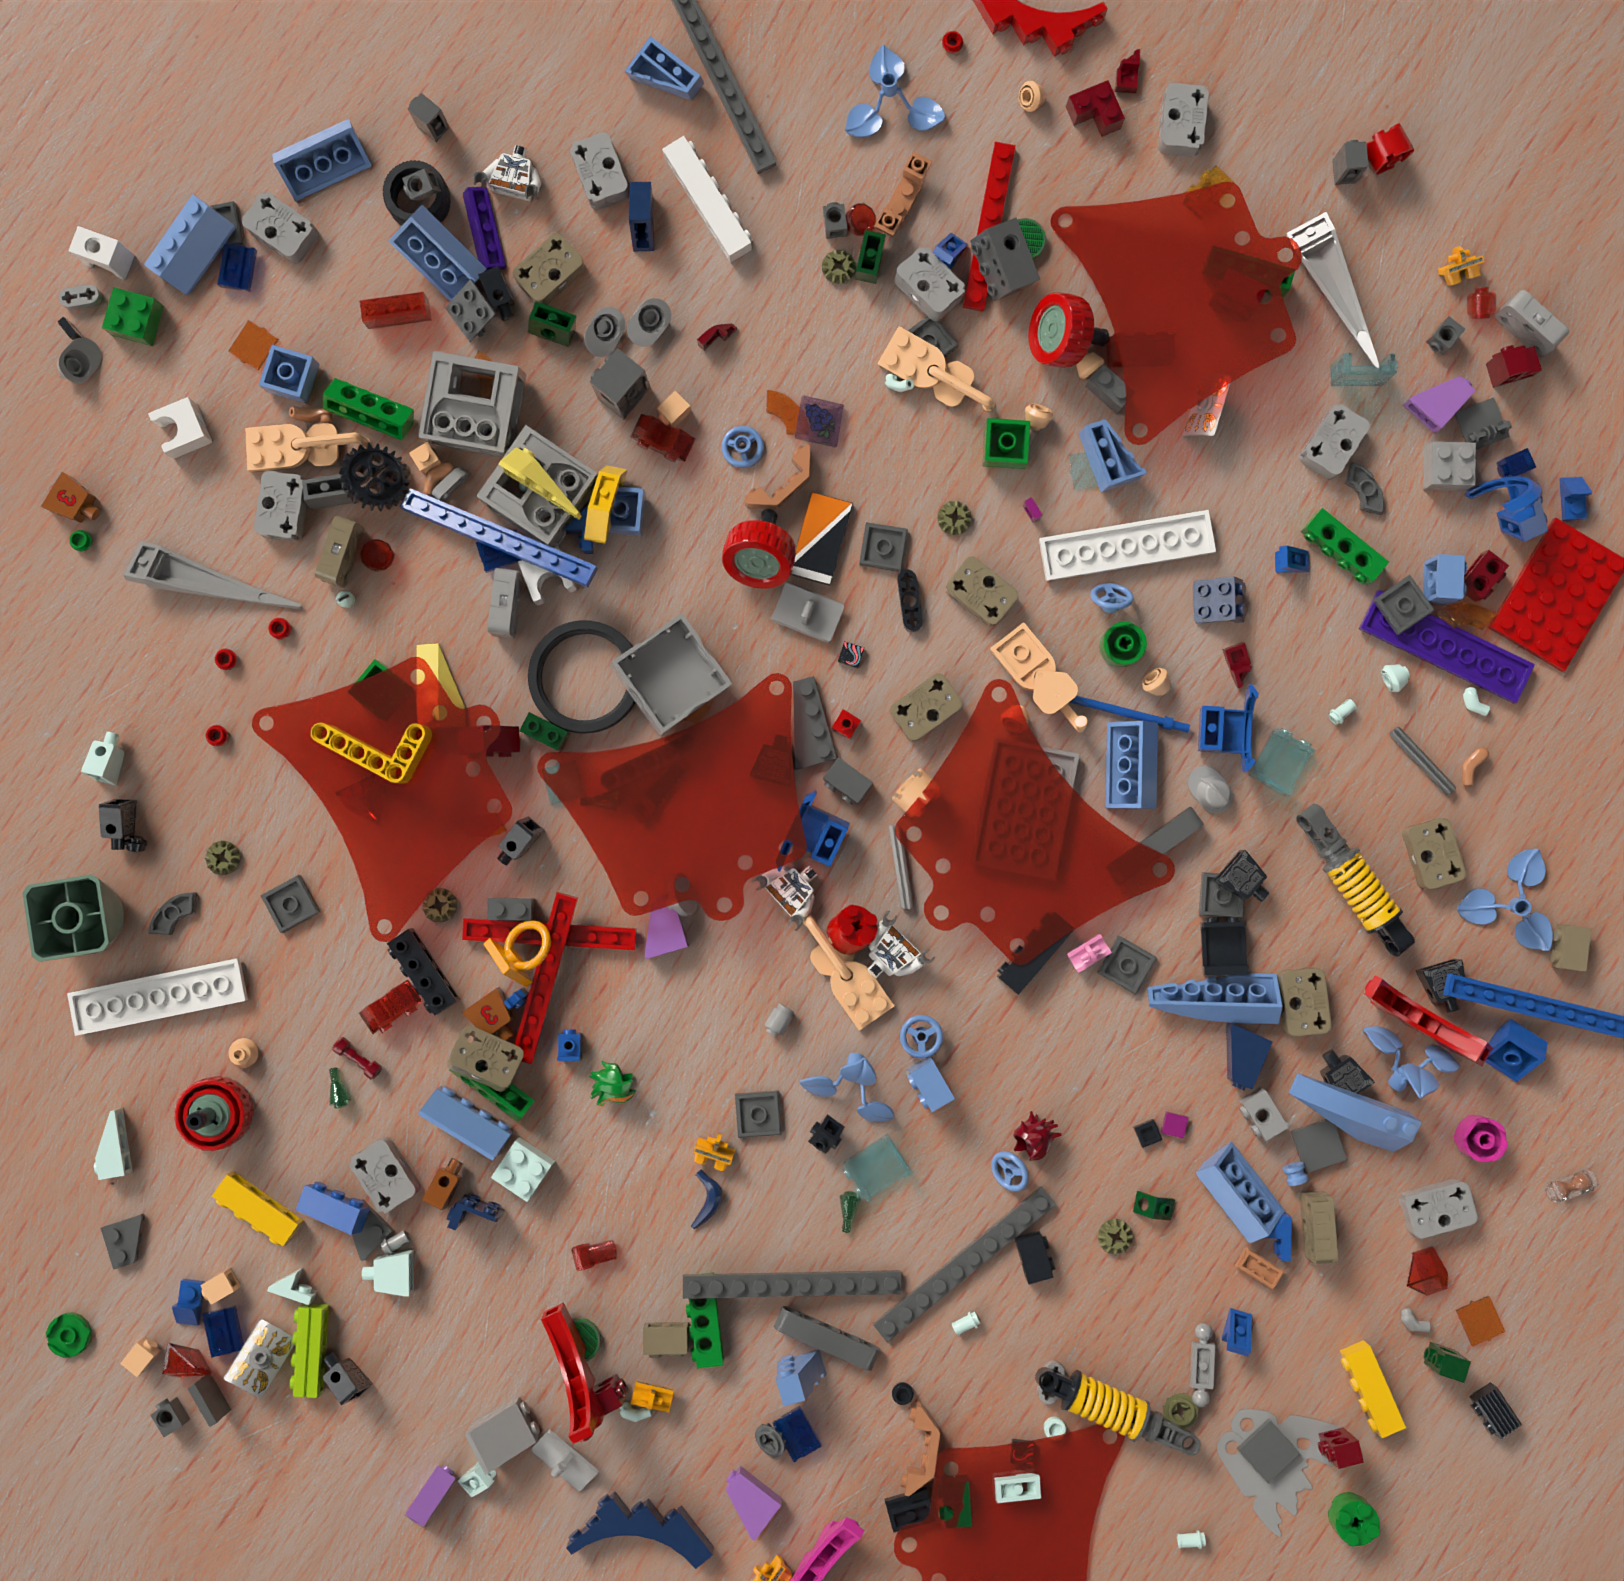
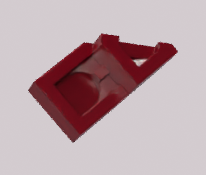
[1115,49,1140,93]
[697,324,737,351]
[1222,642,1252,688]

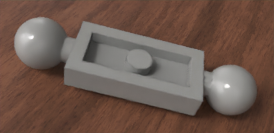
[1190,1323,1215,1407]

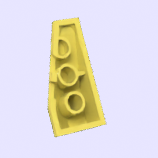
[499,447,582,520]
[417,643,466,730]

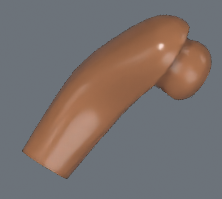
[289,406,333,424]
[423,461,456,495]
[1462,747,1489,785]

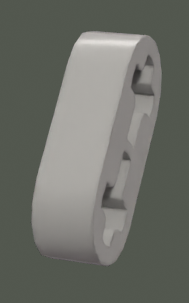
[59,285,103,310]
[432,466,469,502]
[1037,1360,1065,1404]

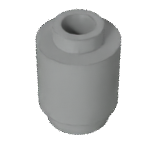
[764,1003,794,1037]

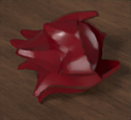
[1013,1111,1062,1161]

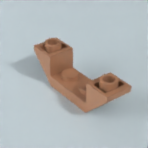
[874,151,932,237]
[744,443,811,510]
[900,1400,940,1496]

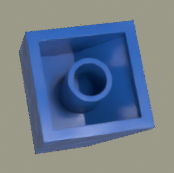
[1485,1019,1548,1082]

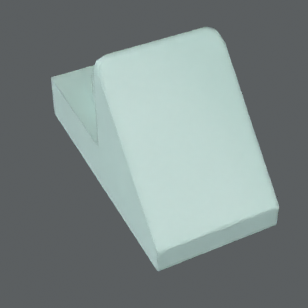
[267,1268,317,1305]
[457,1462,497,1497]
[994,1470,1041,1503]

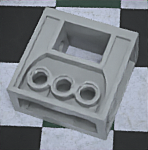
[418,351,526,457]
[477,425,598,548]

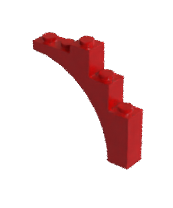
[973,0,1108,57]
[1364,975,1493,1066]
[541,1302,605,1444]

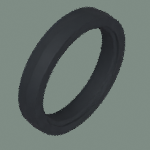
[528,620,636,734]

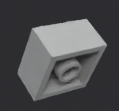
[1423,442,1476,491]

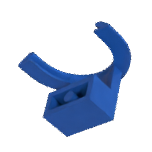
[1464,476,1548,542]
[1197,684,1259,773]
[776,790,850,872]

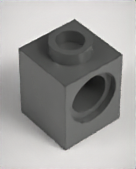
[402,168,441,201]
[823,202,847,239]
[1426,316,1465,355]
[150,1397,190,1437]

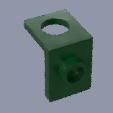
[1133,1191,1175,1220]

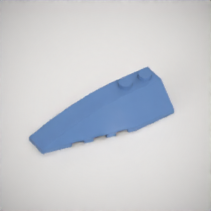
[1147,973,1282,1024]
[1289,1073,1422,1152]

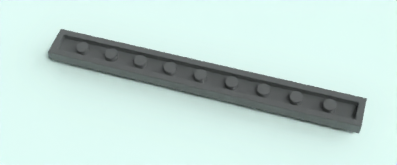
[671,0,777,175]
[873,1186,1056,1342]
[682,1270,901,1299]

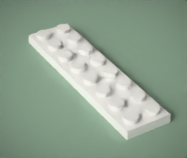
[1039,510,1216,581]
[67,958,248,1036]

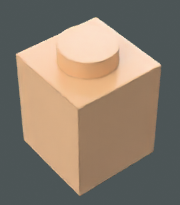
[657,391,691,429]
[409,442,442,476]
[200,1268,241,1304]
[120,1337,162,1377]

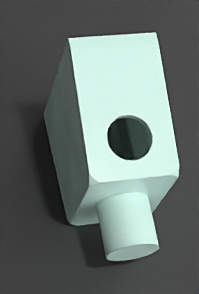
[81,732,124,785]
[362,1250,414,1296]

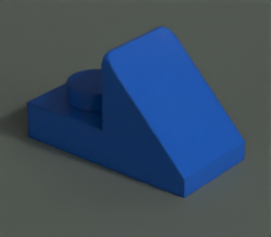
[932,233,968,270]
[1559,477,1592,521]
[565,508,594,554]
[1275,546,1309,573]
[1265,1213,1292,1261]
[172,1279,205,1326]
[1222,1308,1252,1357]

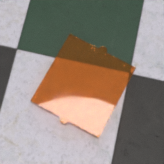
[228,320,279,370]
[1456,1296,1505,1346]

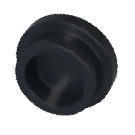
[124,835,147,852]
[892,1382,914,1405]

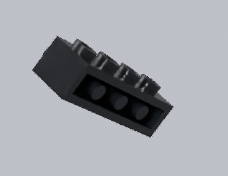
[387,928,461,1016]

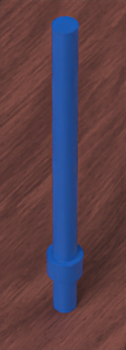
[1069,695,1190,733]

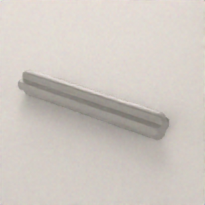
[889,824,913,910]

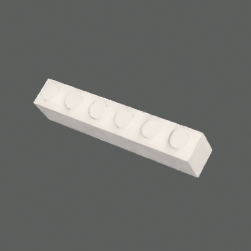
[662,136,753,263]

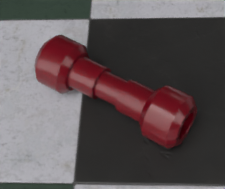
[332,1037,382,1080]

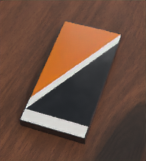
[791,492,853,586]

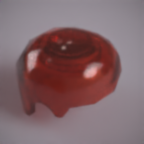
[846,203,876,236]
[360,539,395,572]

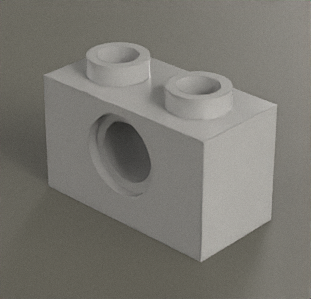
[1239,1087,1289,1141]

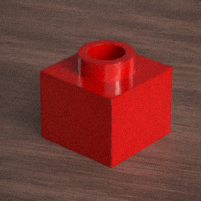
[831,709,861,740]

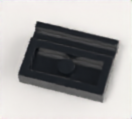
[885,1487,936,1533]

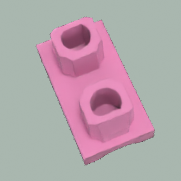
[1067,934,1112,973]

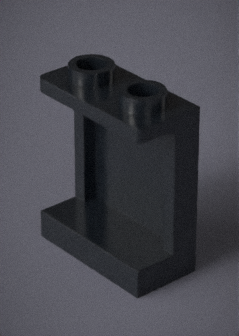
[1200,917,1249,975]

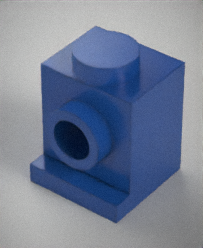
[557,1029,582,1061]

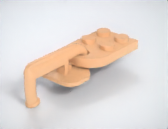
[877,326,995,411]
[245,423,371,472]
[990,622,1088,733]
[803,914,894,1031]

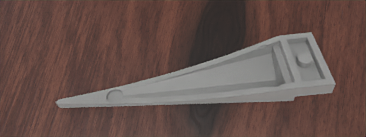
[1286,212,1380,370]
[124,541,303,609]

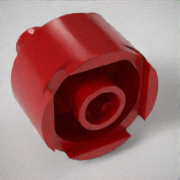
[1367,123,1414,175]
[827,904,877,955]

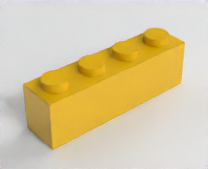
[212,1171,304,1246]
[1340,1340,1406,1438]

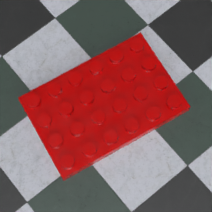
[1488,518,1624,672]

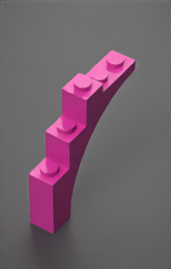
[789,1517,865,1581]

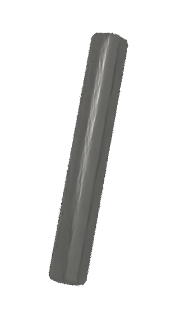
[1390,727,1456,795]

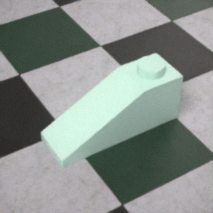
[94,1108,133,1180]

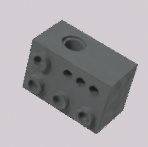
[970,217,1040,301]
[590,348,651,420]

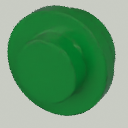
[69,530,92,552]

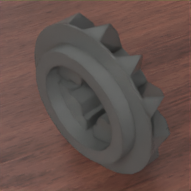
[755,1423,786,1457]

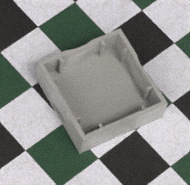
[609,613,732,736]

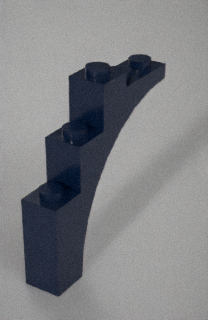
[566,1492,714,1569]

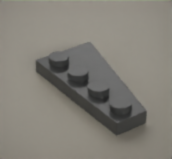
[793,676,837,771]

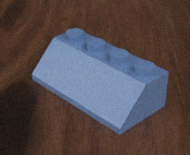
[272,119,372,202]
[144,194,237,296]
[388,205,486,302]
[1105,721,1158,809]
[418,1086,514,1161]
[1196,1141,1285,1243]

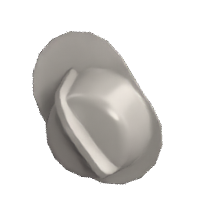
[627,298,672,347]
[584,307,625,357]
[57,337,102,384]
[1188,766,1233,814]

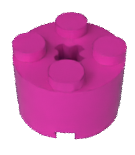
[1453,1115,1508,1162]

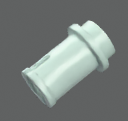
[1328,699,1357,725]
[951,1312,981,1336]
[1177,1530,1206,1549]

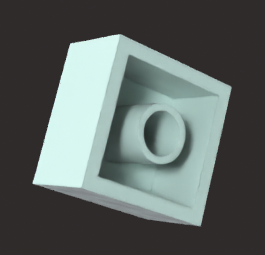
[491,1137,555,1202]

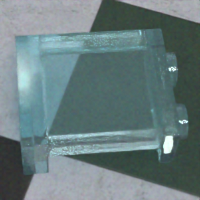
[1330,353,1398,386]
[1248,728,1316,796]
[843,1134,912,1202]

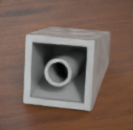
[465,1396,540,1475]

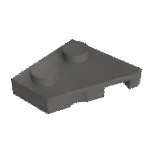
[352,1199,394,1261]
[101,1213,145,1270]

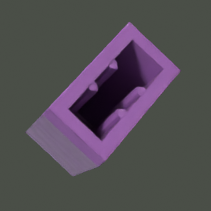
[1403,376,1476,433]
[645,894,689,959]
[404,1465,455,1527]
[726,1466,782,1541]

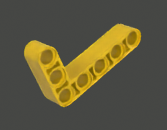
[311,723,432,784]

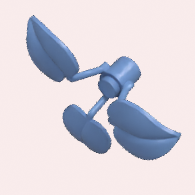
[845,45,945,138]
[1457,849,1553,951]
[1363,1026,1460,1099]
[799,1053,894,1122]

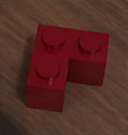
[1066,80,1125,137]
[1486,345,1542,388]
[458,725,520,759]

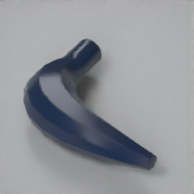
[691,1169,722,1229]

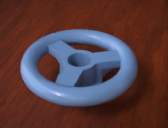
[721,426,764,468]
[1090,583,1134,613]
[900,1015,943,1058]
[991,1151,1029,1192]

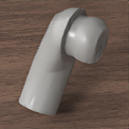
[1401,1308,1430,1333]

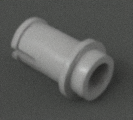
[381,1230,411,1255]

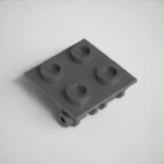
[445,280,496,342]
[1454,397,1512,450]

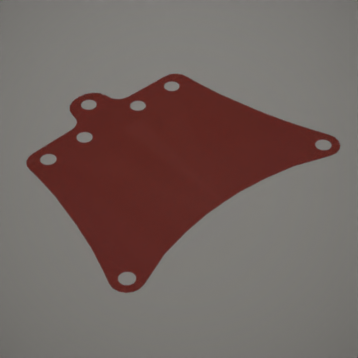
[1050,181,1302,445]
[252,657,512,942]
[537,673,807,921]
[895,679,1175,965]
[894,1423,1125,1581]

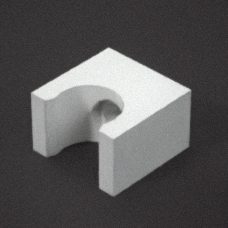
[68,226,135,280]
[148,397,213,459]
[518,546,577,606]

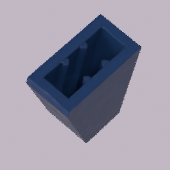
[629,182,654,252]
[1226,1022,1273,1091]

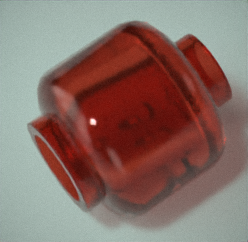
[1467,287,1497,319]

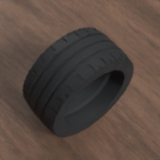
[382,160,451,226]

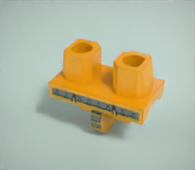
[1438,246,1484,285]
[693,1133,736,1172]
[631,1380,674,1413]
[753,1555,792,1581]

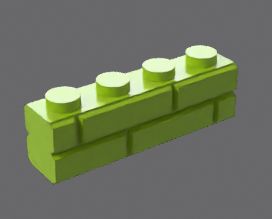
[290,1303,329,1398]

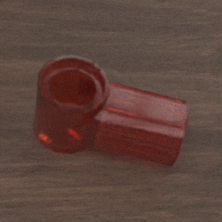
[571,1239,617,1271]

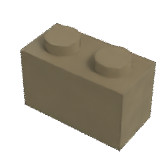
[1550,924,1592,972]
[643,1322,689,1358]

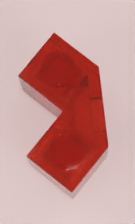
[630,414,696,463]
[359,980,422,1034]

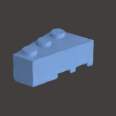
[625,36,704,101]
[1078,419,1147,493]
[776,1350,826,1406]

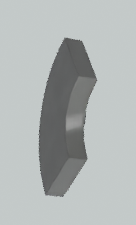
[1345,462,1384,515]
[149,892,197,935]

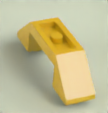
[584,465,627,544]

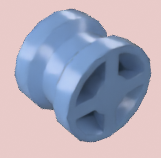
[1282,1162,1309,1186]

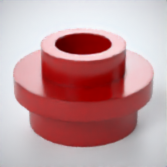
[942,31,963,53]
[268,618,291,639]
[215,649,237,670]
[206,725,228,747]

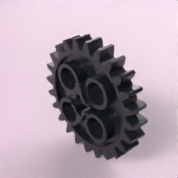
[338,443,411,511]

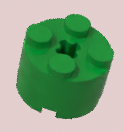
[1099,621,1147,667]
[1328,1492,1380,1547]

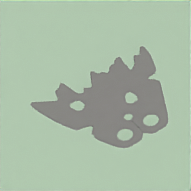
[1217,1409,1340,1537]

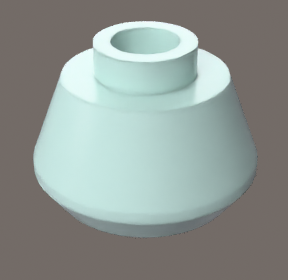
[1381,664,1410,692]

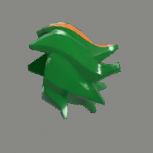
[589,1061,636,1107]

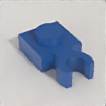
[504,987,529,1009]

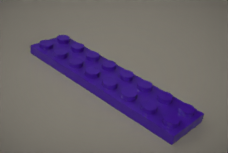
[1359,590,1535,704]

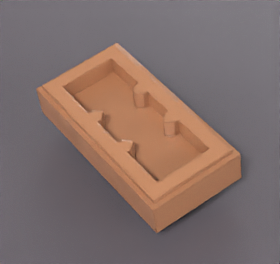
[1234,1247,1285,1290]

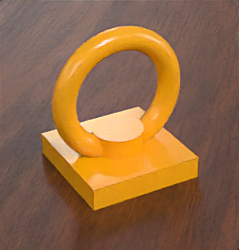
[484,920,551,987]

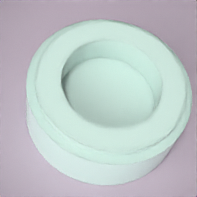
[1044,1417,1066,1441]

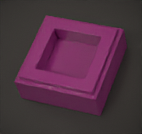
[1023,497,1043,523]
[1161,1111,1188,1139]

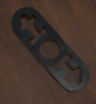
[897,569,923,632]

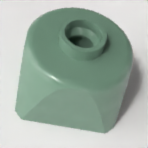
[22,874,124,962]

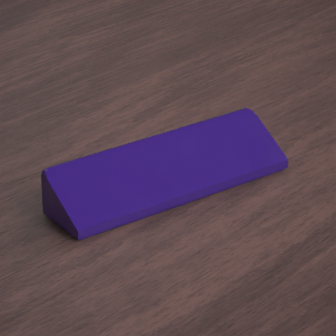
[463,187,506,272]

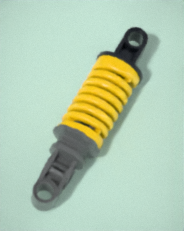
[1296,803,1415,957]
[1035,1367,1201,1455]

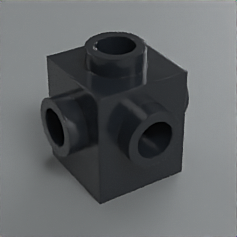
[808,1114,845,1154]

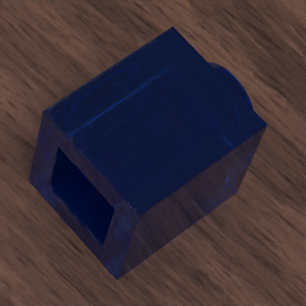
[1496,448,1537,478]

